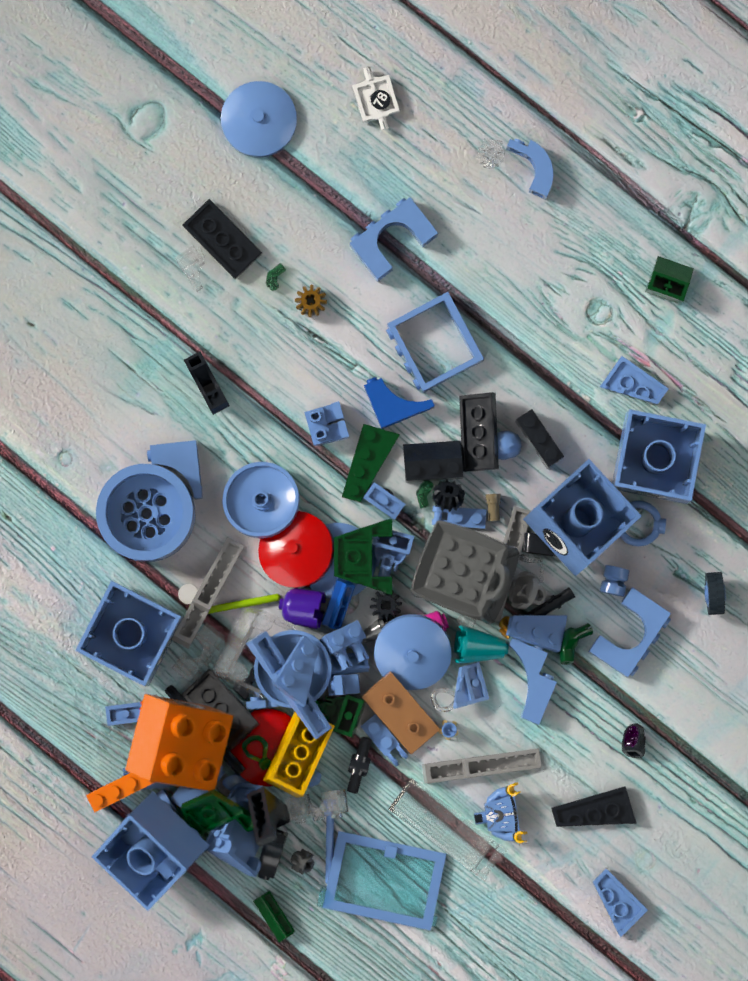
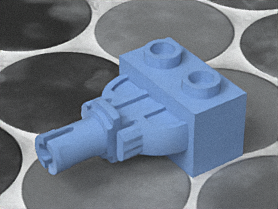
[372,530,414,576]

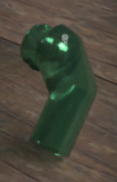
[266,263,286,291]
[416,481,434,509]

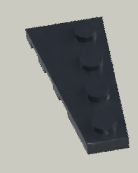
[551,786,637,827]

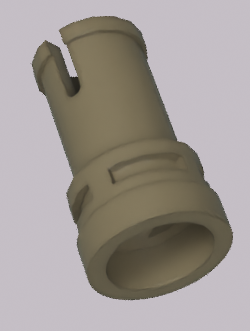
[485,494,501,521]

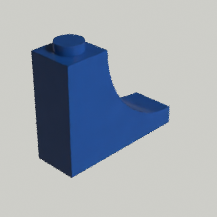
[364,377,435,429]

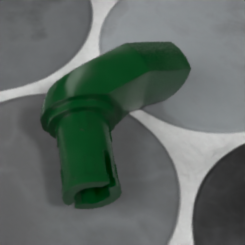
[560,623,593,665]

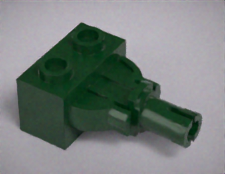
[315,694,366,738]

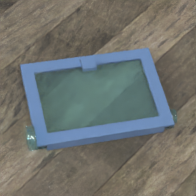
[317,831,446,931]

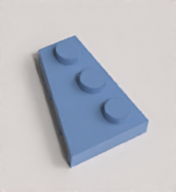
[600,356,669,404]

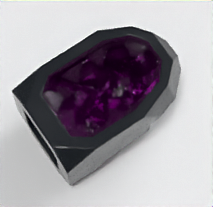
[622,723,646,758]

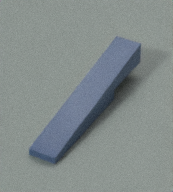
[246,631,331,739]

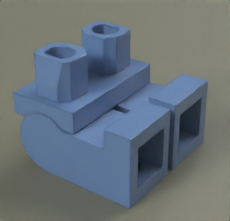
[304,401,350,446]

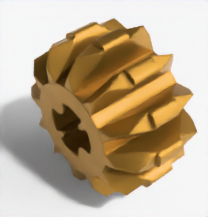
[295,285,327,318]

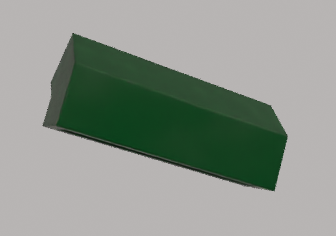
[253,891,295,942]

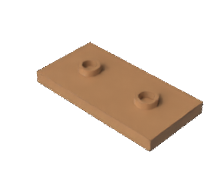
[361,671,440,754]

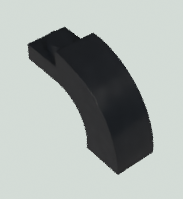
[184,351,230,415]

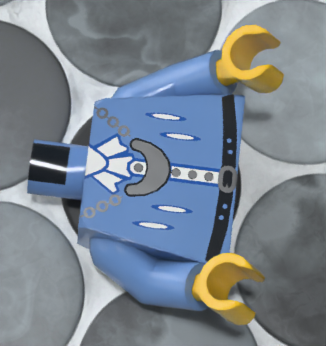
[474,783,527,843]

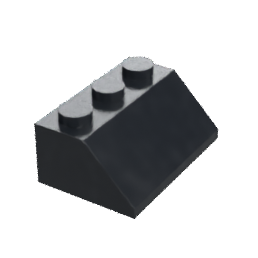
[403,441,463,483]

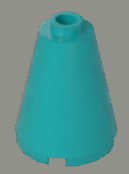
[454,625,509,664]

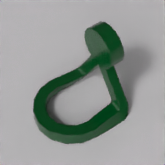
[242,735,271,770]

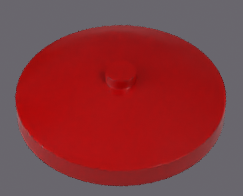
[258,511,334,588]
[228,709,292,787]

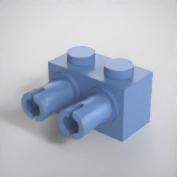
[320,620,370,671]

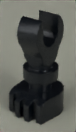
[233,667,256,700]

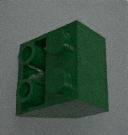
[645,256,694,304]

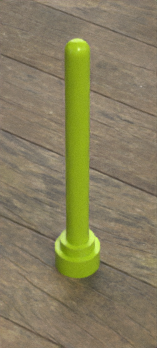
[208,594,281,614]

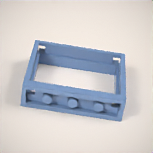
[386,292,484,393]

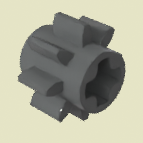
[291,849,314,875]

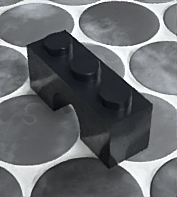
[515,409,564,469]

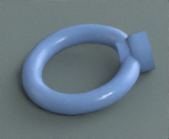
[620,501,666,547]

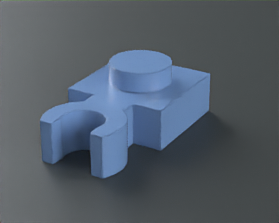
[246,696,279,709]

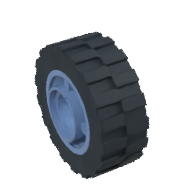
[704,572,726,615]

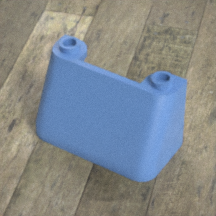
[206,783,289,877]

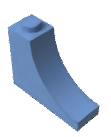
[147,440,203,500]

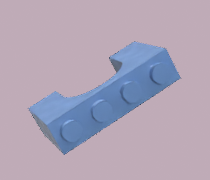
[350,197,438,282]
[588,587,671,677]

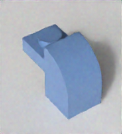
[328,674,361,696]

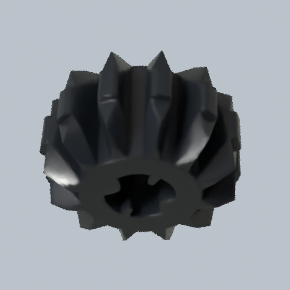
[432,480,465,512]
[370,590,402,622]

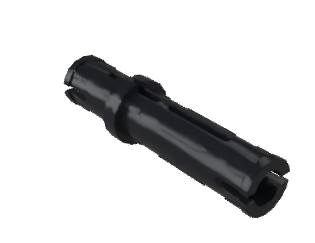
[523,587,575,616]

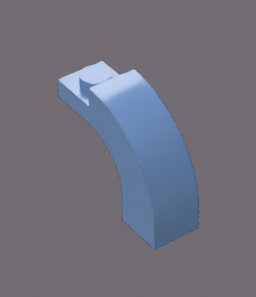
[506,139,553,200]

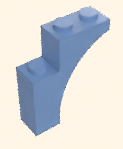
[509,638,557,725]

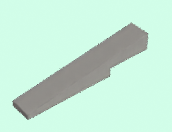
[495,506,531,624]
[172,537,244,649]
[422,748,542,784]

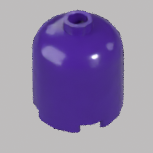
[279,588,326,630]

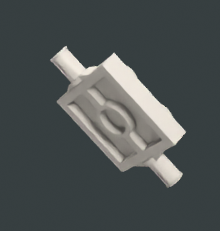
[352,67,400,130]

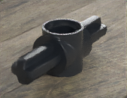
[347,737,372,794]

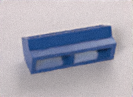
[322,577,355,629]

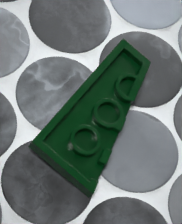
[342,424,400,503]

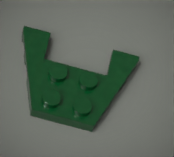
[334,518,392,594]
[181,789,253,852]

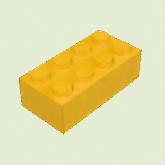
[263,712,335,798]

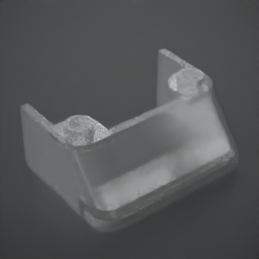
[213,607,296,699]

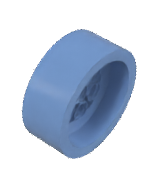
[96,464,196,562]

